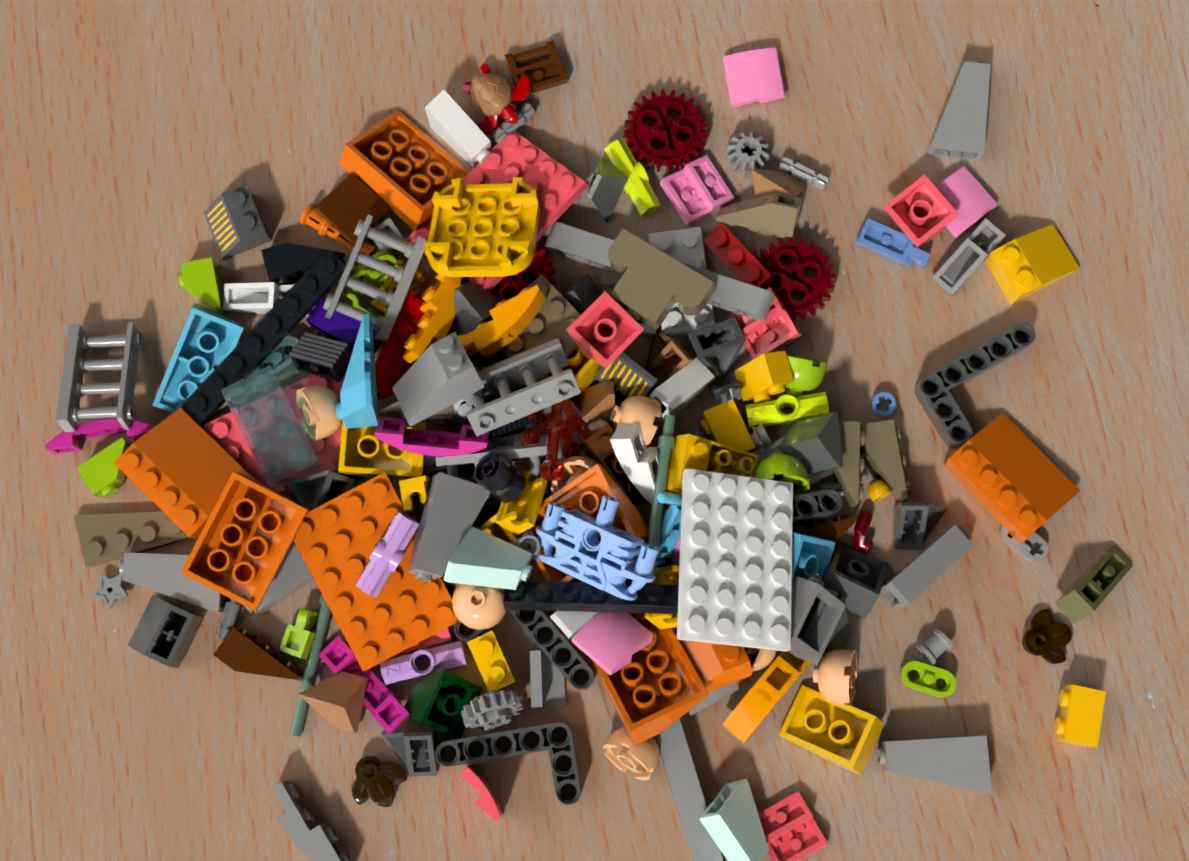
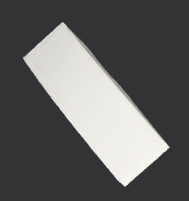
[223,282,310,316]
[610,424,667,505]

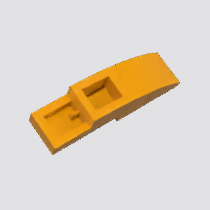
[402,273,461,364]
[458,285,546,359]
[722,651,810,744]

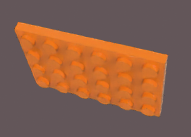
[293,472,458,672]

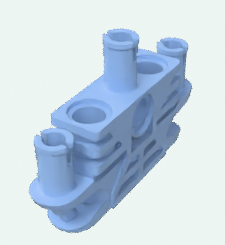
[536,496,660,601]

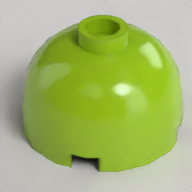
[785,354,828,396]
[754,452,810,496]

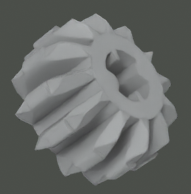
[725,131,770,176]

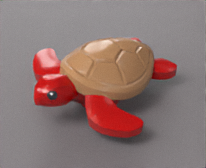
[462,63,531,135]

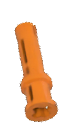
[300,203,377,256]

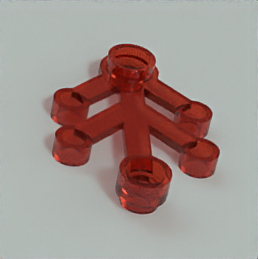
[521,398,583,481]

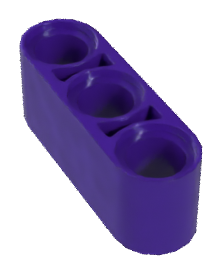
[306,299,383,354]

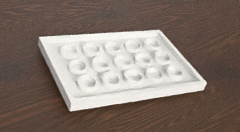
[677,468,793,652]

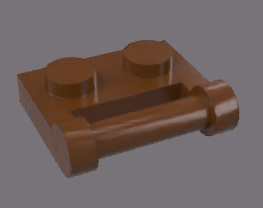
[504,40,567,94]

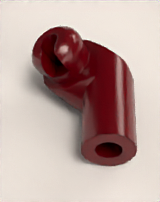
[854,511,873,553]

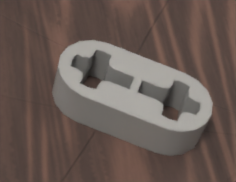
[999,526,1048,562]

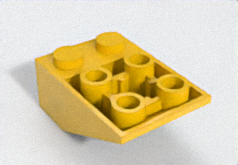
[666,434,759,494]

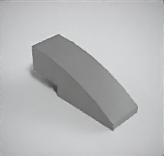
[932,218,1006,295]

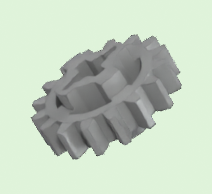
[461,690,523,731]

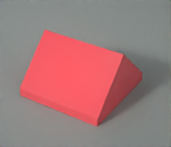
[883,174,959,247]
[567,291,644,368]

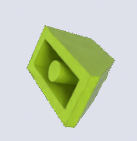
[178,257,227,315]
[76,437,131,498]

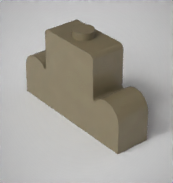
[608,229,715,329]

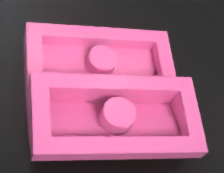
[723,48,786,108]
[659,155,734,226]
[936,166,998,238]
[572,612,654,675]

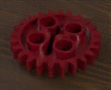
[624,89,708,173]
[755,237,836,322]

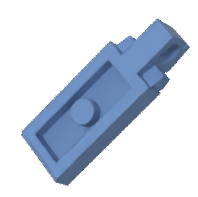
[855,218,931,268]

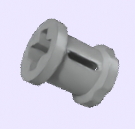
[916,629,954,665]

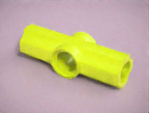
[604,139,661,217]
[745,392,829,429]

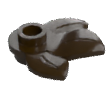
[1022,609,1073,664]
[351,756,407,807]

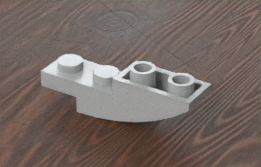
[272,781,351,861]

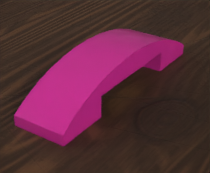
[375,417,490,456]
[46,418,154,455]
[318,636,411,734]

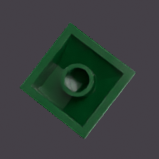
[404,669,483,739]

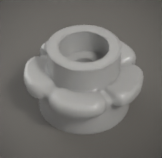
[750,424,773,449]

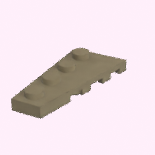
[74,511,191,568]

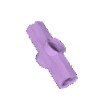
[356,512,420,598]
[380,641,467,685]

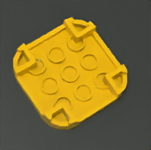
[424,177,540,277]

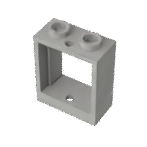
[788,576,846,665]

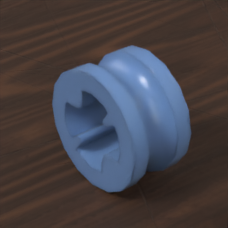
[871,392,896,418]

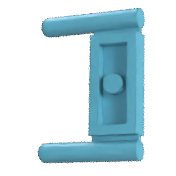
[634,492,682,568]

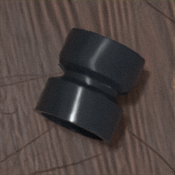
[474,452,526,503]

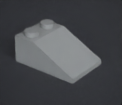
[392,332,484,427]

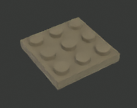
[489,275,580,382]

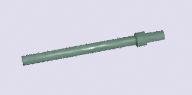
[647,415,676,575]
[289,593,331,737]

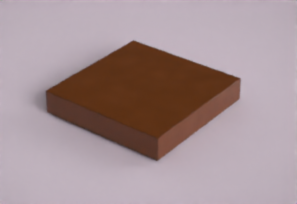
[315,173,390,246]

